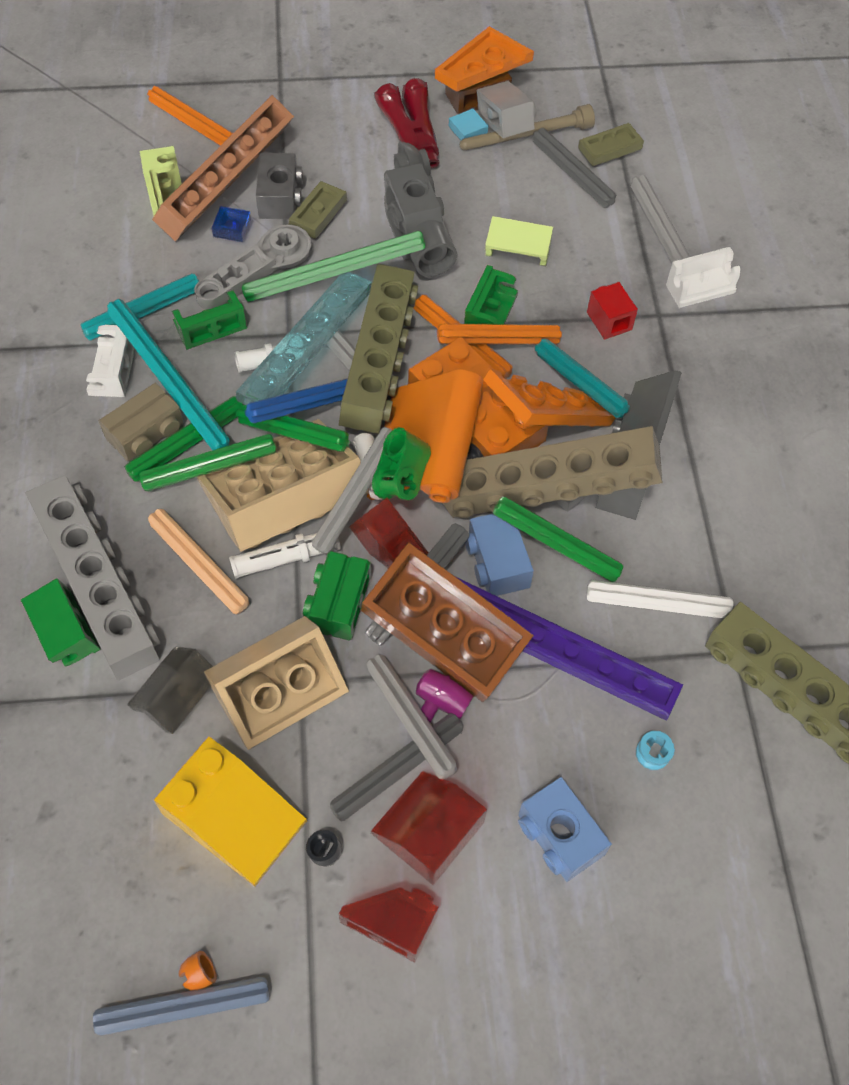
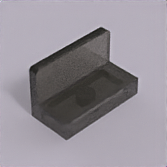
[127,646,213,734]

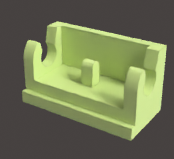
[140,146,182,216]
[485,216,553,266]

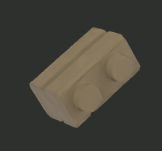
[98,382,184,462]

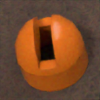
[178,951,217,991]

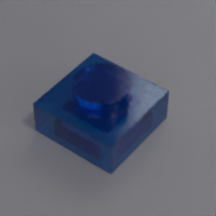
[211,206,251,242]

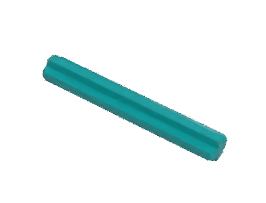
[81,273,199,340]
[535,339,630,418]

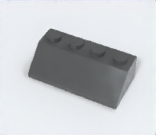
[595,370,682,520]

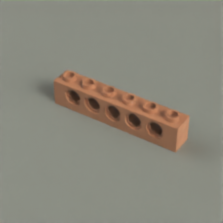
[152,95,294,242]

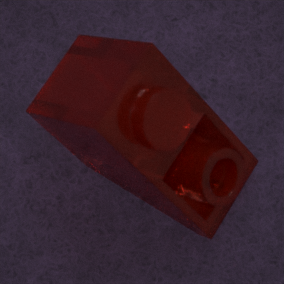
[349,498,429,568]

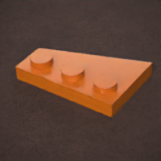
[435,26,534,91]

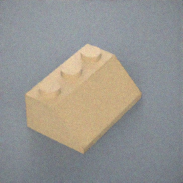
[204,616,349,750]

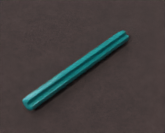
[107,299,230,450]

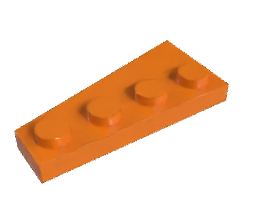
[483,369,616,427]

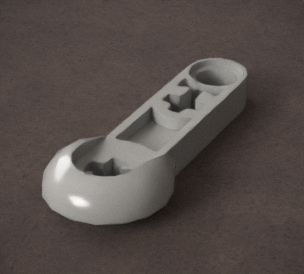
[194,224,311,310]

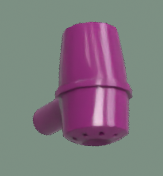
[416,669,474,723]

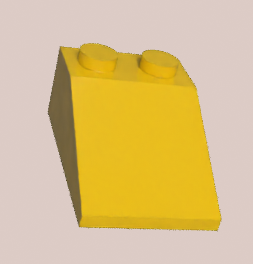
[154,736,307,886]

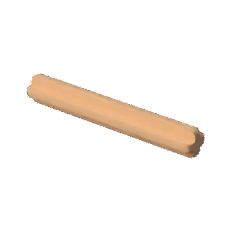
[148,509,249,614]

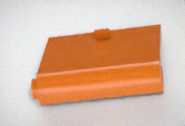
[367,370,483,503]

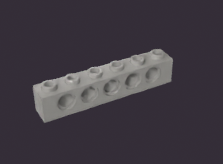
[25,474,160,681]

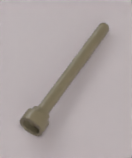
[459,104,595,150]

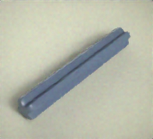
[93,977,269,1036]

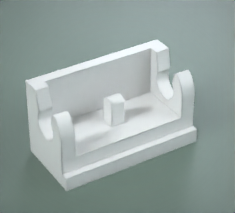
[666,247,740,308]
[86,325,135,397]

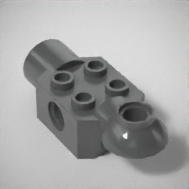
[384,141,458,277]

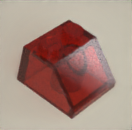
[371,771,487,885]

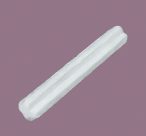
[586,580,733,618]

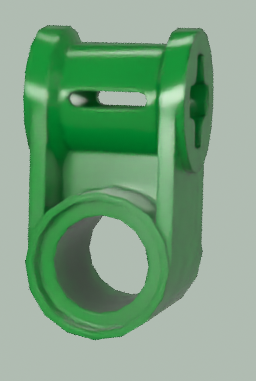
[372,427,431,500]

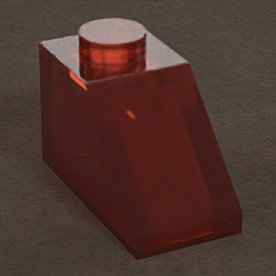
[338,887,439,963]

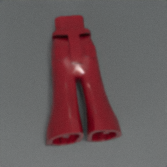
[374,78,440,169]

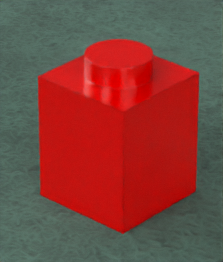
[587,282,638,340]

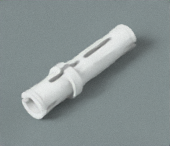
[229,533,341,579]

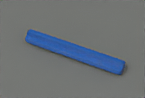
[245,378,348,423]

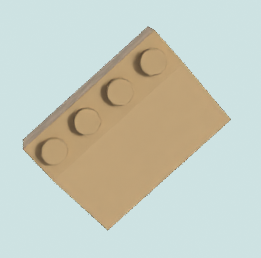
[197,419,369,552]

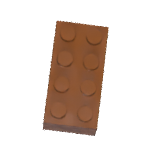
[361,543,534,703]

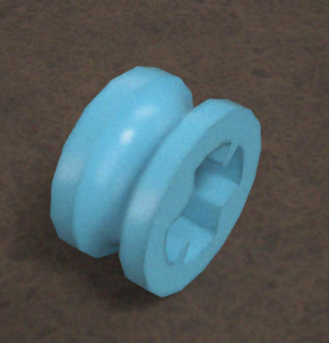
[636,731,675,770]

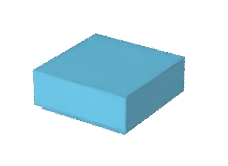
[448,109,488,140]

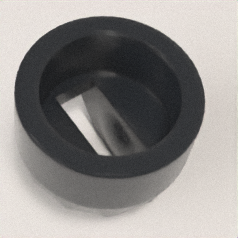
[306,830,341,867]

